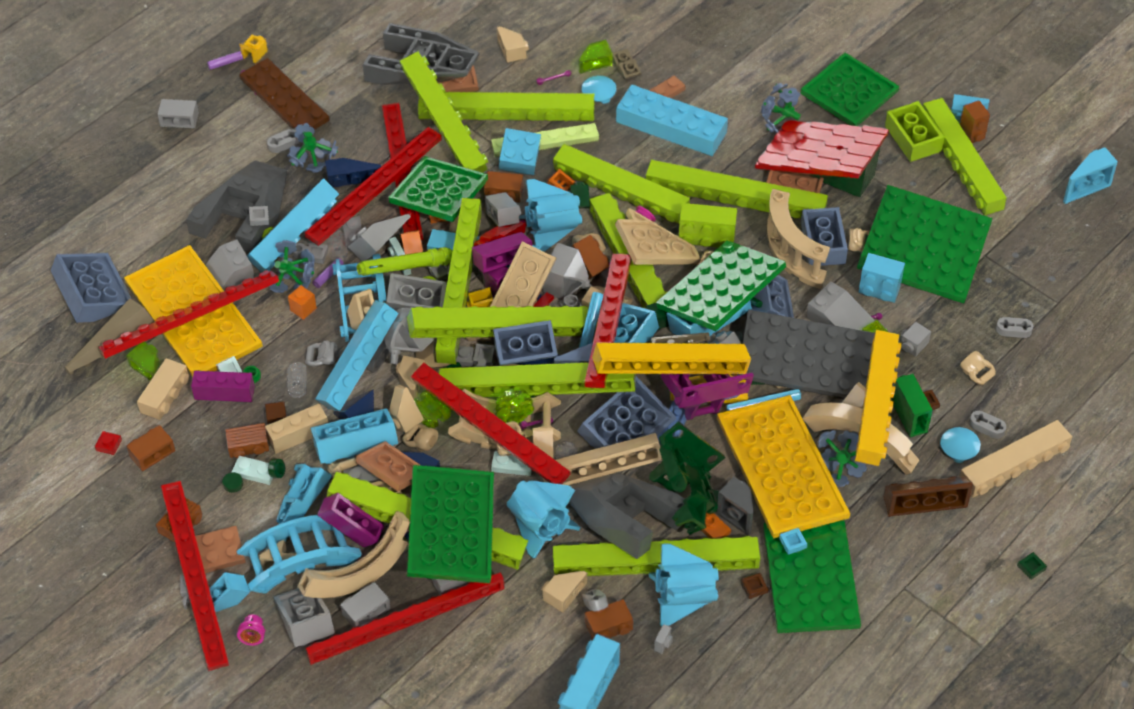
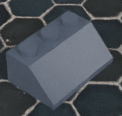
[751,275,794,318]
[493,320,558,366]

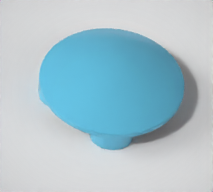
[582,76,616,104]
[940,427,980,463]

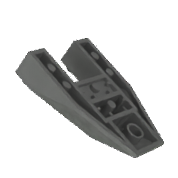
[363,23,479,84]
[186,160,287,253]
[569,472,685,559]

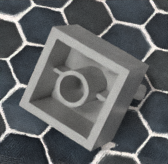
[543,243,592,300]
[384,307,436,364]

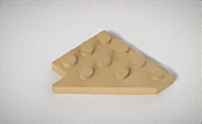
[615,208,701,265]

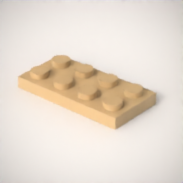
[490,242,557,307]

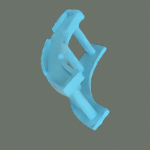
[332,254,387,342]
[237,515,362,594]

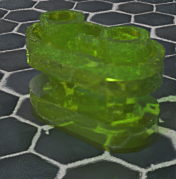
[414,390,451,429]

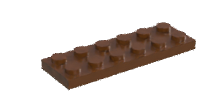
[239,58,330,130]

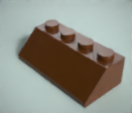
[883,476,973,517]

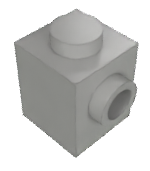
[900,322,931,357]

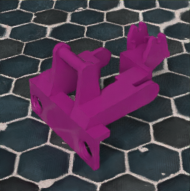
[660,373,754,420]

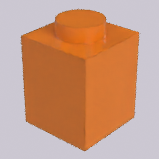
[399,230,423,254]
[288,285,317,320]

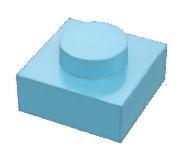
[779,528,807,555]

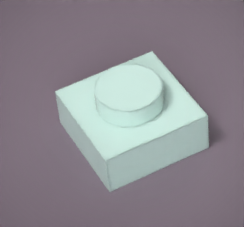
[216,356,242,373]

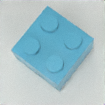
[499,128,541,175]
[859,253,905,303]

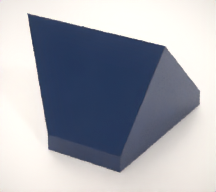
[333,389,374,420]

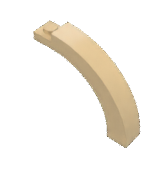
[802,403,919,475]
[298,511,410,598]

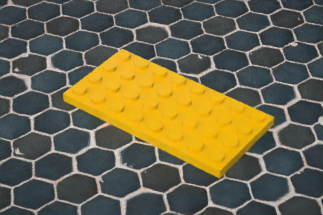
[124,245,263,377]
[717,395,850,539]

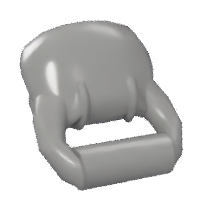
[305,340,338,367]

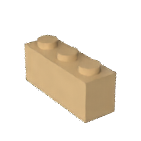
[137,358,189,420]
[265,404,328,454]

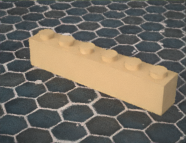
[960,420,1072,498]
[543,433,662,485]

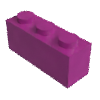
[472,232,532,273]
[191,371,255,402]
[317,493,384,548]

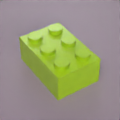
[885,101,944,162]
[679,203,737,247]

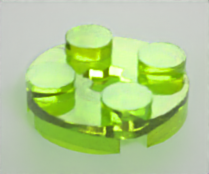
[494,389,534,423]

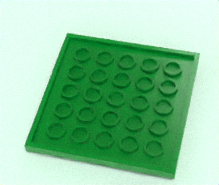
[857,185,993,304]

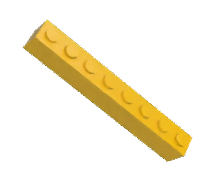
[855,330,902,466]
[592,343,751,374]

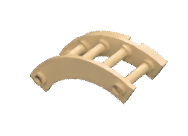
[767,189,830,289]
[448,389,561,450]

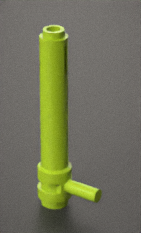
[357,247,453,276]

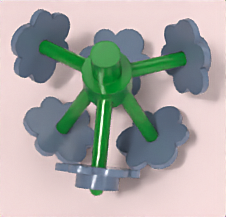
[761,83,801,134]
[287,123,338,173]
[270,240,315,293]
[818,430,867,487]

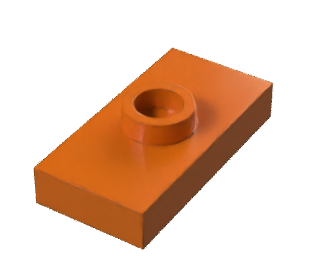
[701,513,731,539]

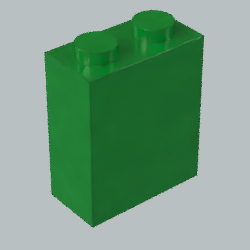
[892,374,933,438]

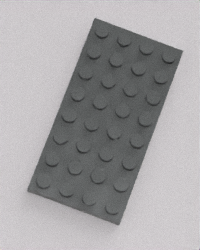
[737,309,900,401]

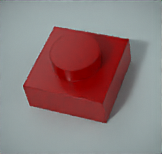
[95,431,122,455]

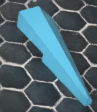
[266,464,333,550]

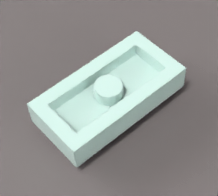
[388,237,411,276]
[491,451,532,476]
[232,456,273,485]

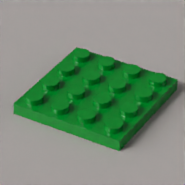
[800,52,899,126]
[389,156,488,222]

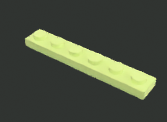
[491,123,599,157]

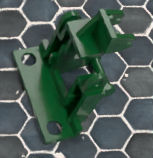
[649,421,726,535]

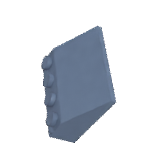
[51,253,132,323]
[577,376,676,449]

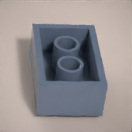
[801,207,848,266]

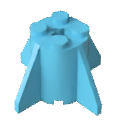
[519,179,582,252]
[507,481,581,558]
[649,543,719,626]

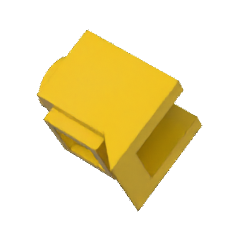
[240,35,268,63]
[467,287,493,308]

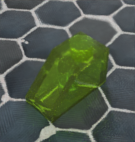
[579,40,613,74]
[127,342,160,381]

